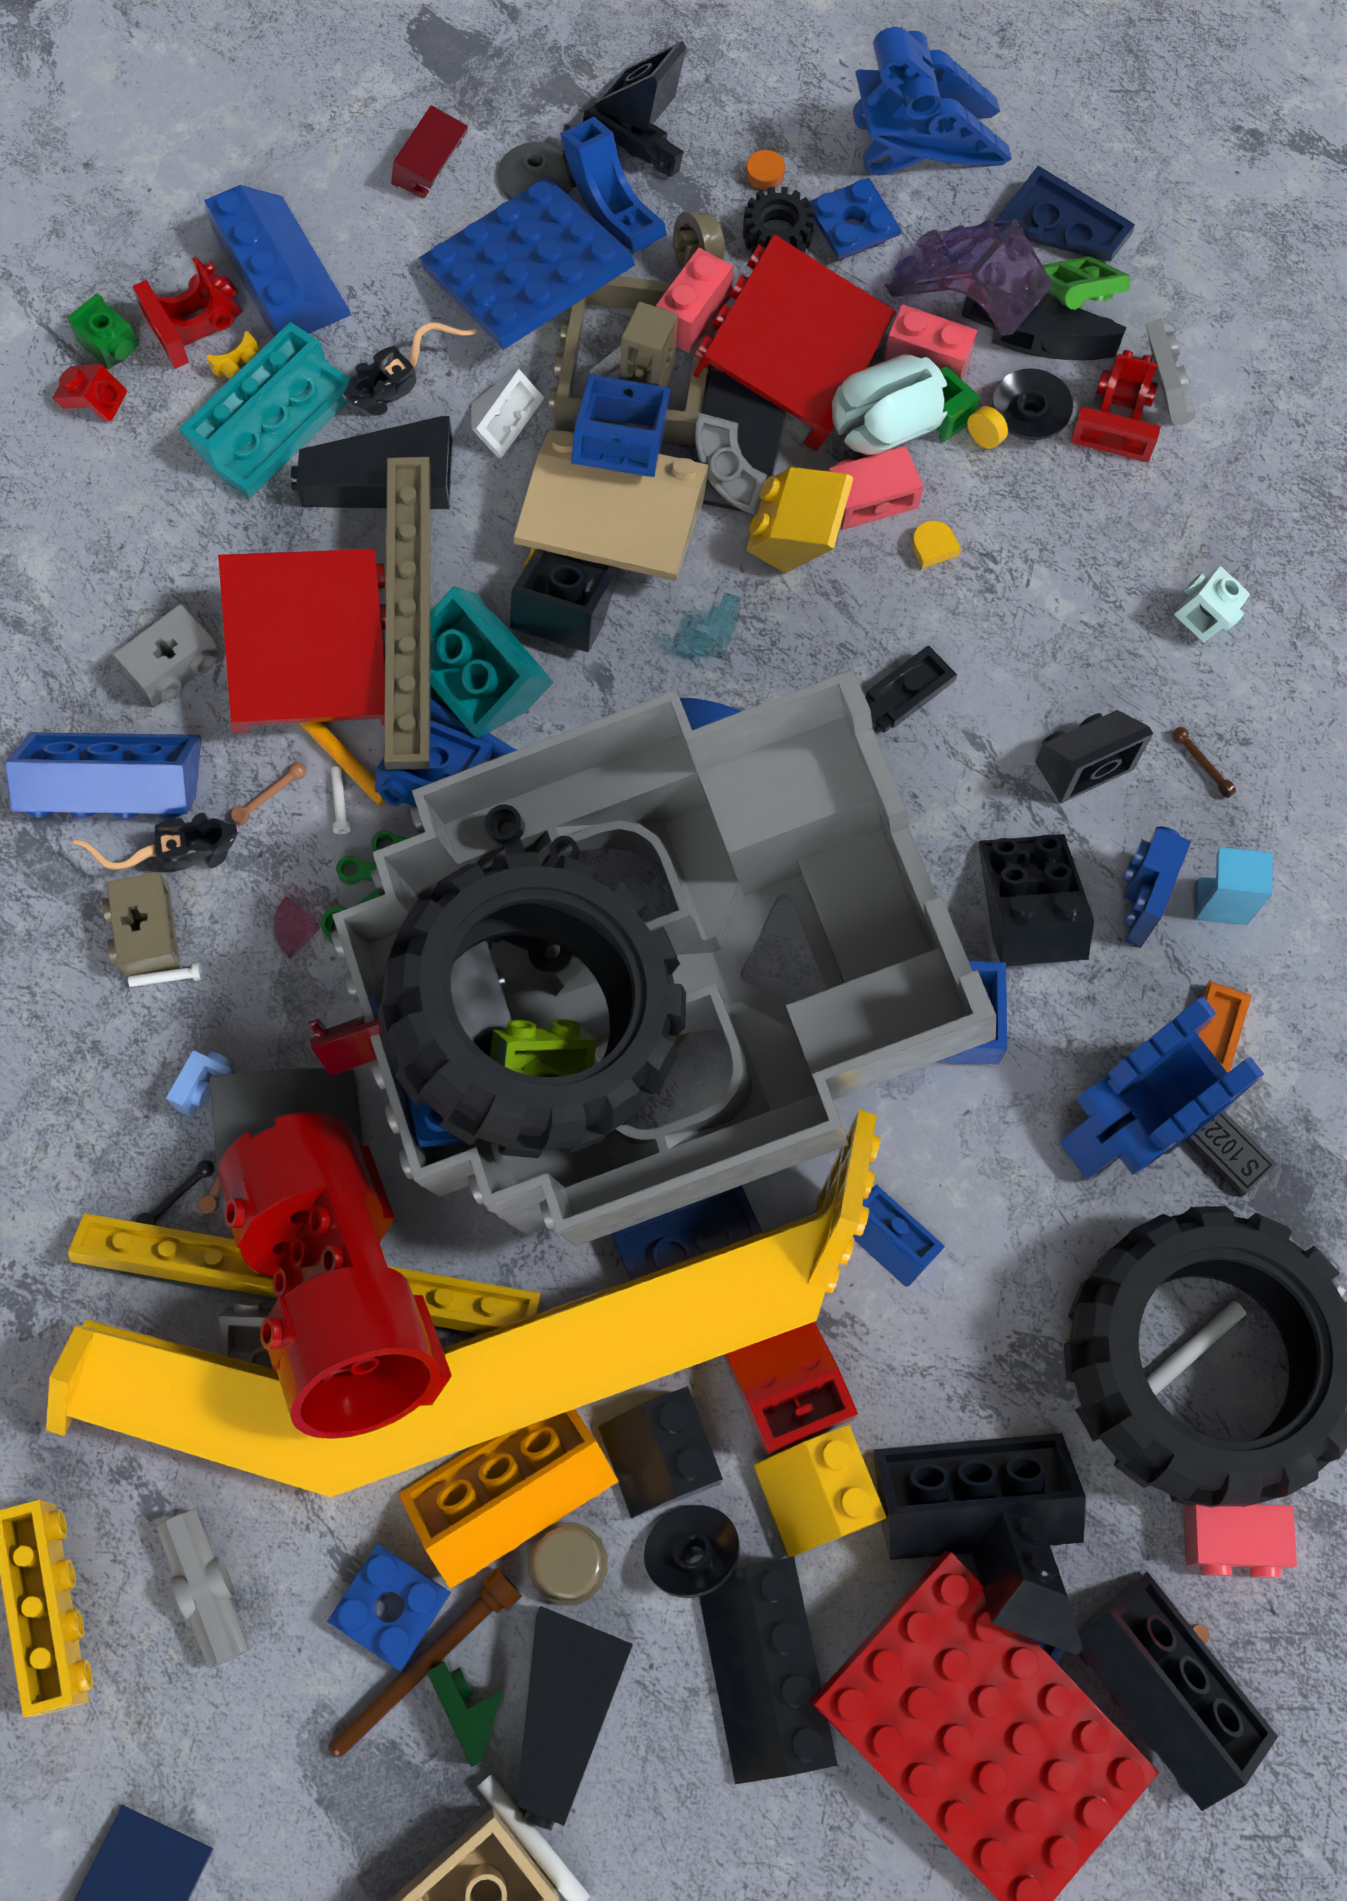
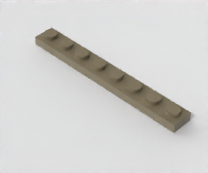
[384,457,431,770]

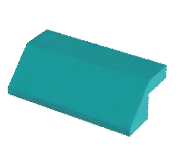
[179,322,351,499]

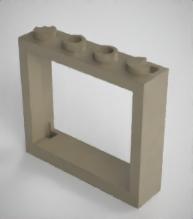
[548,276,716,446]

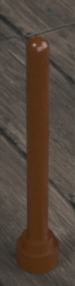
[328,1567,522,1758]

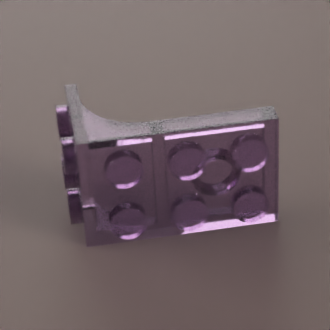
[884,219,1051,335]

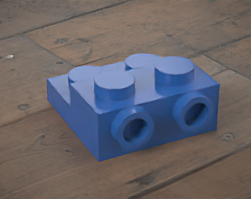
[375,720,493,808]
[1121,826,1191,948]

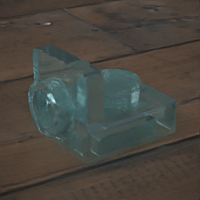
[683,592,741,659]

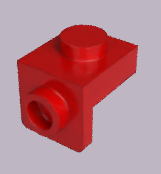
[52,364,127,421]

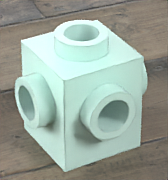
[1174,566,1250,643]

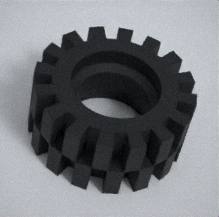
[743,186,814,255]

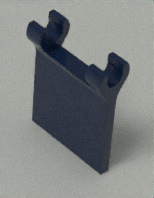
[74,1805,214,1901]

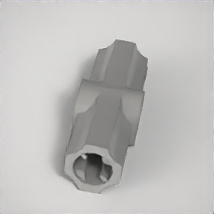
[156,1509,251,1668]

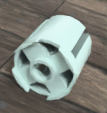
[832,354,947,455]

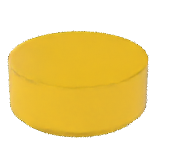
[967,406,1008,449]

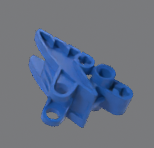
[853,27,1012,176]
[1059,997,1264,1181]

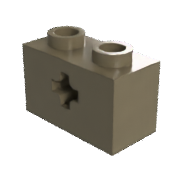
[620,302,678,395]
[102,872,181,979]

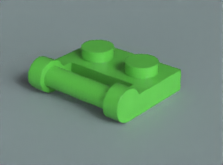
[1026,256,1130,309]

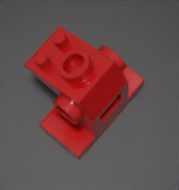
[132,257,243,369]
[1070,350,1161,462]

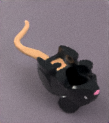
[343,323,476,415]
[72,813,238,870]

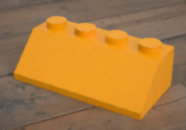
[398,1409,619,1589]

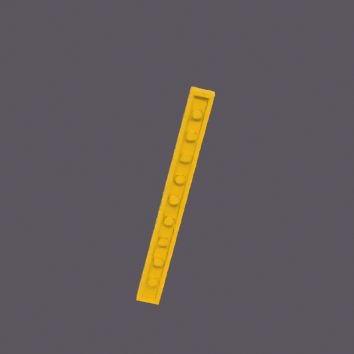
[68,1213,541,1334]

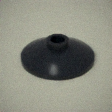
[992,368,1073,440]
[644,1505,740,1598]

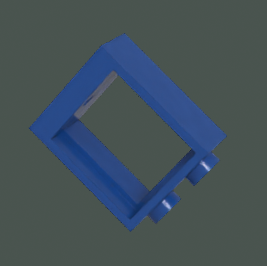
[571,374,671,477]

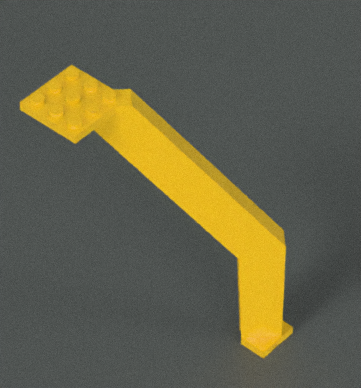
[46,1109,881,1497]

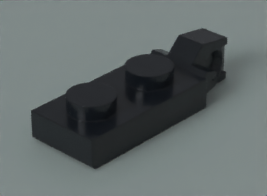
[583,105,684,177]
[865,646,957,733]

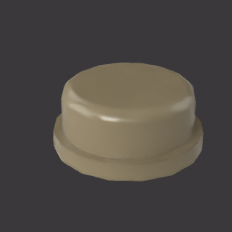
[673,211,725,269]
[528,1522,608,1605]

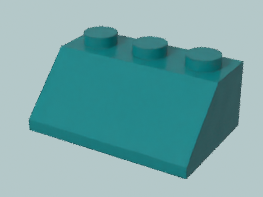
[430,586,554,738]

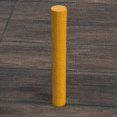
[299,722,387,807]

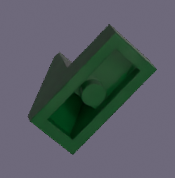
[427,1662,507,1767]

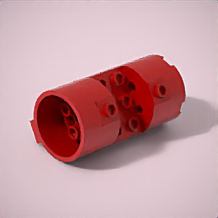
[218,1112,452,1439]

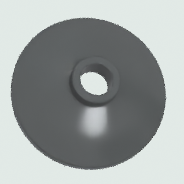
[498,142,572,200]

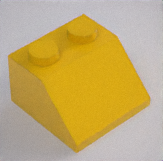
[746,467,853,574]
[753,1424,887,1557]

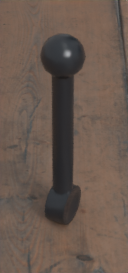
[136,1160,215,1226]

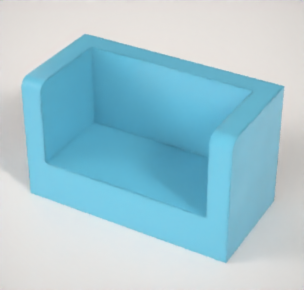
[1195,847,1273,925]

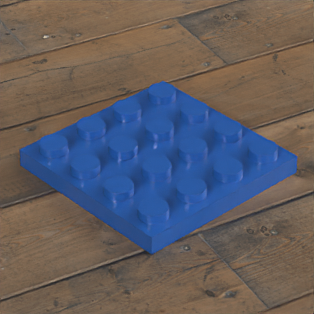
[419,176,635,350]

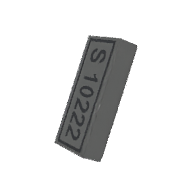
[1186,1111,1277,1197]

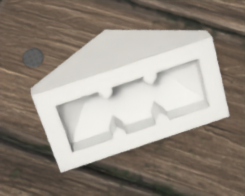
[471,369,544,458]

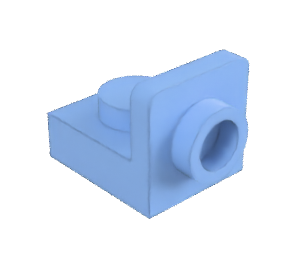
[166,1050,236,1118]

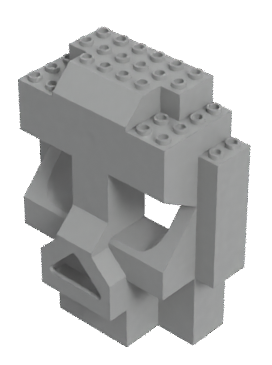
[331,669,996,1247]

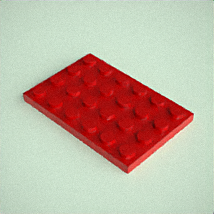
[810,1551,1160,1901]

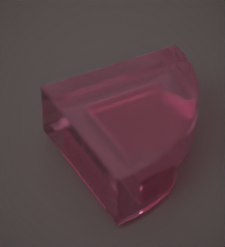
[274,896,320,959]

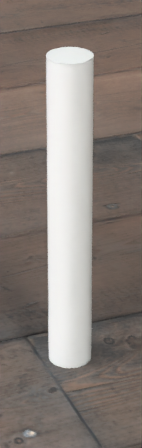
[1146,1301,1246,1395]
[477,1774,591,1901]

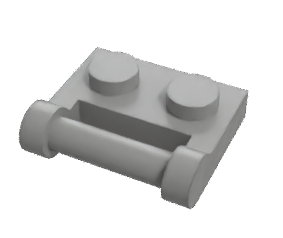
[1146,318,1196,425]

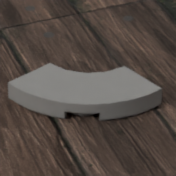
[695,413,767,516]

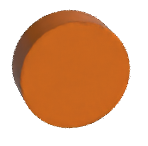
[746,150,785,190]

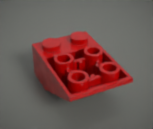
[724,1322,858,1457]

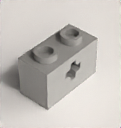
[113,604,220,707]

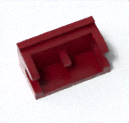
[391,105,468,198]
[308,1016,394,1076]

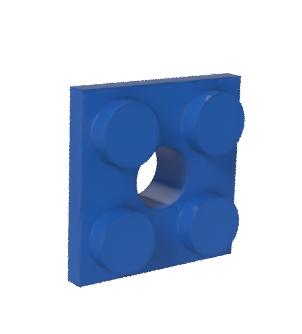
[809,178,901,259]
[327,1543,451,1672]

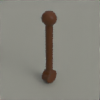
[1172,727,1236,798]

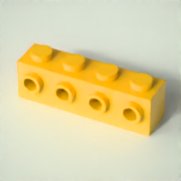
[0,1499,93,1718]

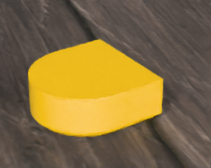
[912,521,961,569]

